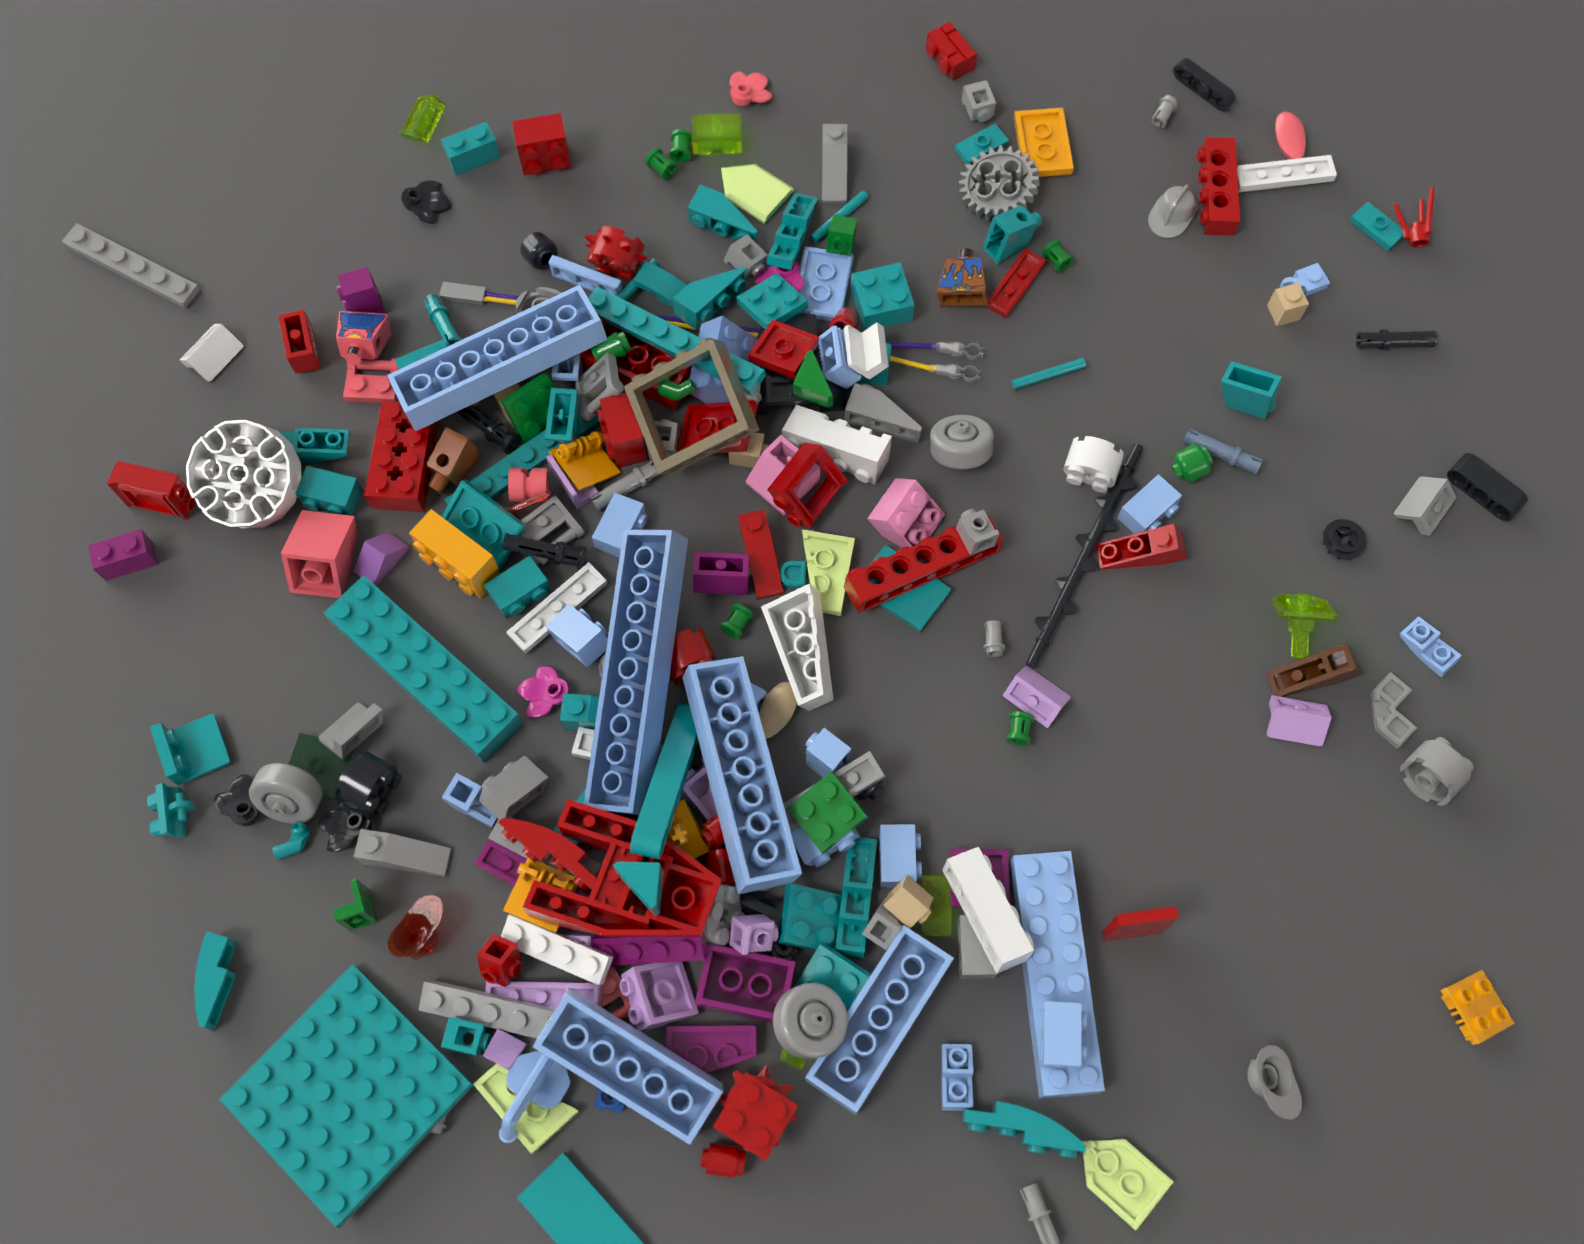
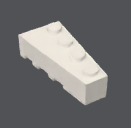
[782,405,892,485]
[761,583,833,711]

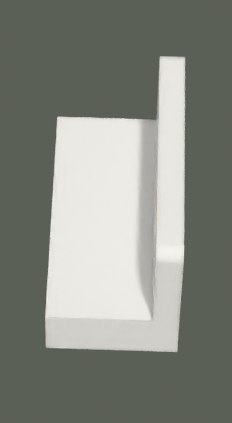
[844,323,888,379]
[180,324,243,381]

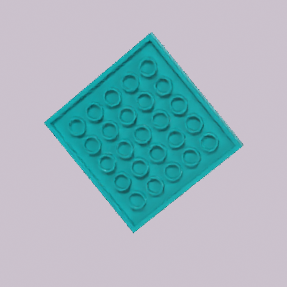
[219,964,474,1228]

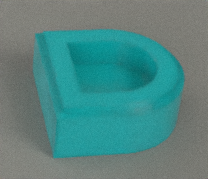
[779,561,806,589]

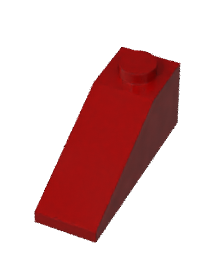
[738,510,783,600]

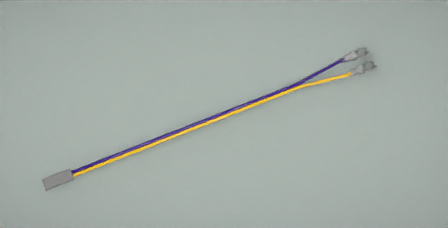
[439,282,984,382]

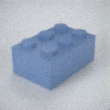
[690,316,758,404]

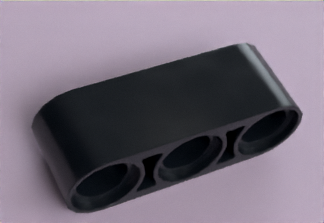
[1447,453,1528,521]

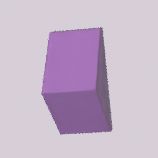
[353,532,410,587]

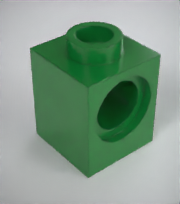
[826,215,858,256]

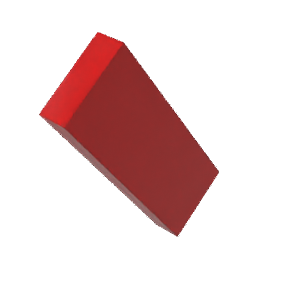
[985,248,1046,319]

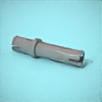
[590,460,660,511]

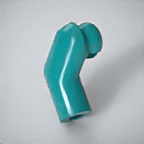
[272,822,310,860]

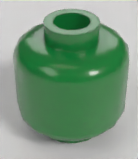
[1171,444,1214,483]

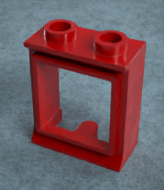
[767,442,848,529]
[107,461,195,520]

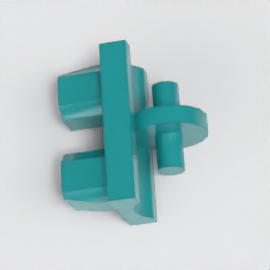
[147,783,195,838]

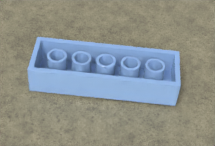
[805,925,954,1115]
[533,988,723,1145]

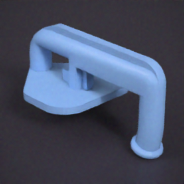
[499,1051,570,1143]

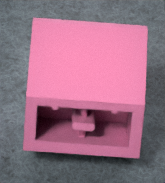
[745,435,820,516]
[867,478,945,548]

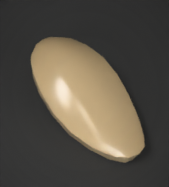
[759,682,797,739]

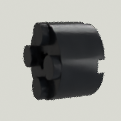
[336,750,402,817]

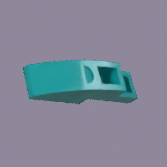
[280,428,350,464]
[961,1101,1086,1158]

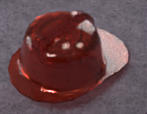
[388,895,444,960]

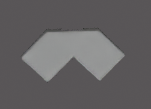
[1370,672,1417,749]

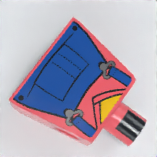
[336,311,392,365]

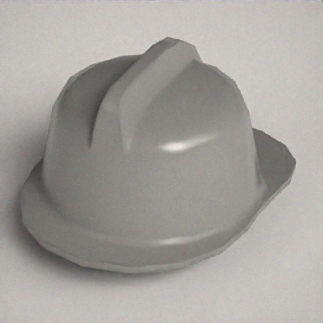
[1148,184,1197,238]
[1247,1045,1302,1120]

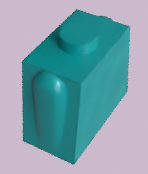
[1221,361,1282,419]

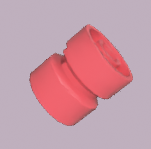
[508,468,549,503]

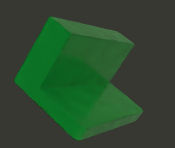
[333,878,378,932]

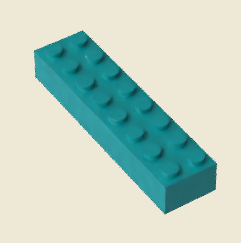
[323,575,523,763]

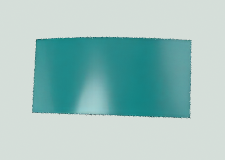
[633,261,687,307]

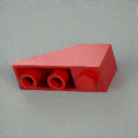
[1096,524,1187,570]

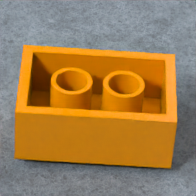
[409,509,501,600]

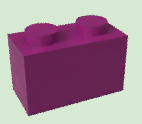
[336,266,386,314]
[88,529,158,581]
[693,552,749,595]

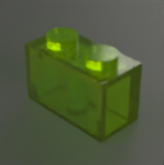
[692,113,742,155]

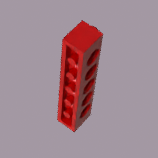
[844,514,1004,613]

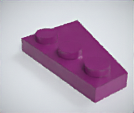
[666,1025,757,1073]

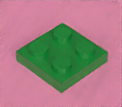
[500,373,554,443]
[787,771,869,854]

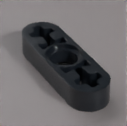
[1173,58,1236,111]

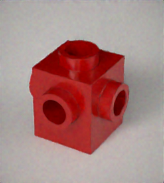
[477,934,522,987]

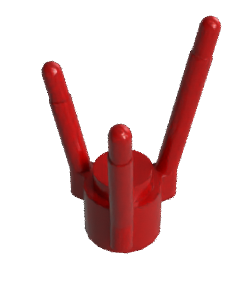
[1393,187,1435,247]

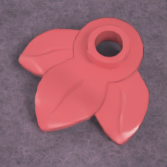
[729,72,773,106]

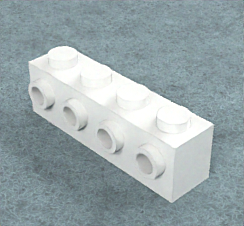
[942,847,1034,974]

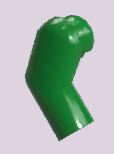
[657,378,697,401]

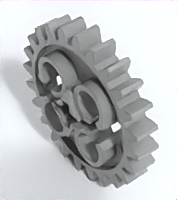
[959,146,1040,221]

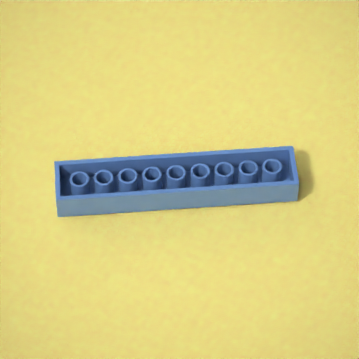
[584,530,688,816]

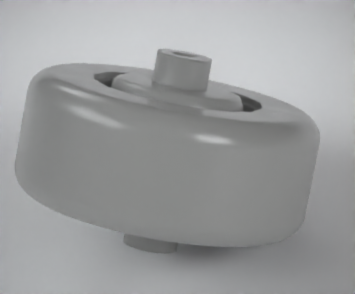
[930,415,994,469]
[249,763,323,824]
[773,983,848,1059]

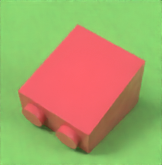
[281,510,358,598]

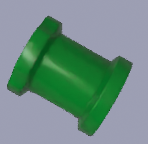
[669,129,693,163]
[645,147,678,180]
[1041,239,1074,273]
[719,603,754,639]
[1006,711,1035,746]

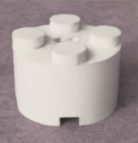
[1063,436,1124,493]

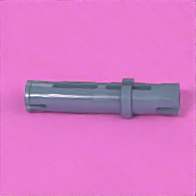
[1183,428,1264,475]

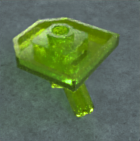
[1271,593,1338,659]

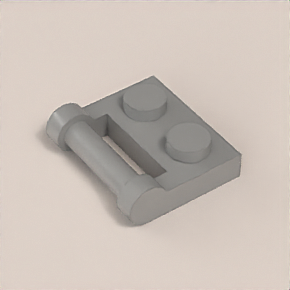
[575,352,624,421]
[521,495,585,566]

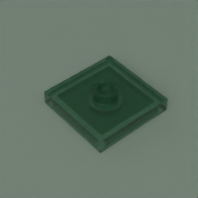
[289,733,354,800]

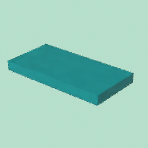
[517,1153,644,1244]

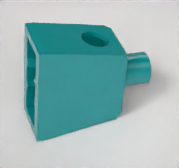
[982,206,1042,265]

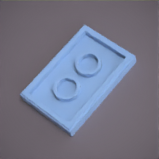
[797,246,854,321]

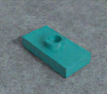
[955,124,1009,165]
[1350,202,1403,251]

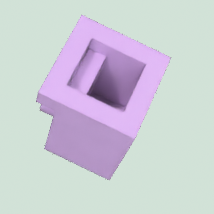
[729,914,778,955]

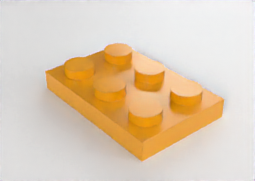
[1014,108,1074,177]

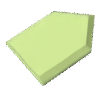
[721,164,794,224]
[1082,1139,1174,1230]

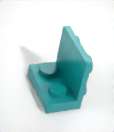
[150,714,231,786]

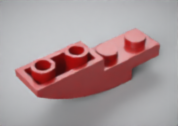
[498,818,597,892]

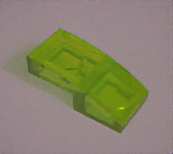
[921,874,951,936]

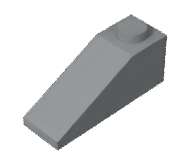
[822,124,847,204]
[845,383,922,443]
[354,829,452,877]

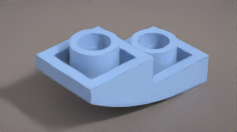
[1399,616,1462,677]
[941,1044,973,1111]

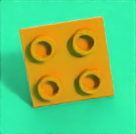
[549,431,621,491]
[503,858,578,933]
[1440,970,1515,1045]

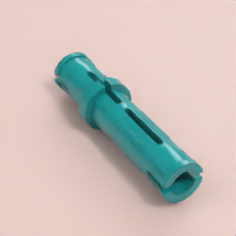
[423,294,461,347]

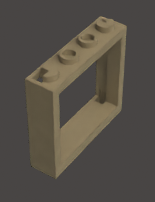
[624,338,759,475]

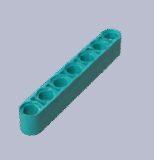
[630,702,699,859]

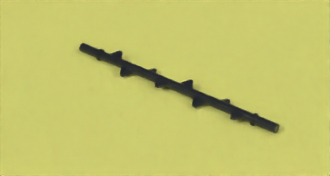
[1026,444,1143,669]

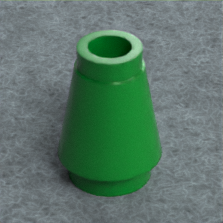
[591,331,632,361]

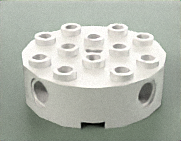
[186,420,302,528]

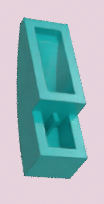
[194,931,237,1031]

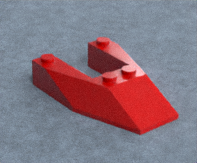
[522,799,722,937]

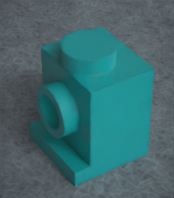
[441,1017,491,1057]

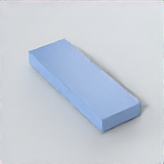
[549,255,623,296]

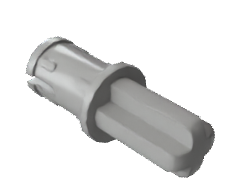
[1019,1183,1060,1244]

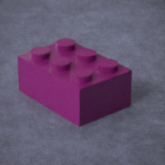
[695,943,796,1023]

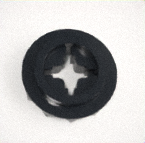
[1322,519,1366,561]

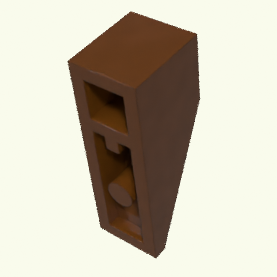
[1266,643,1362,697]

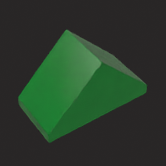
[793,350,833,408]

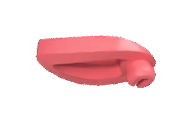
[1275,112,1306,160]

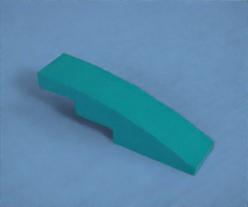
[767,193,818,270]
[835,837,877,958]

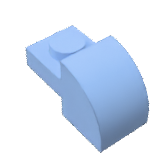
[442,773,497,828]

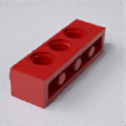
[1197,137,1240,236]

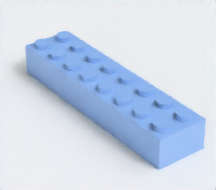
[387,285,608,431]
[683,656,802,894]
[1009,851,1105,1099]

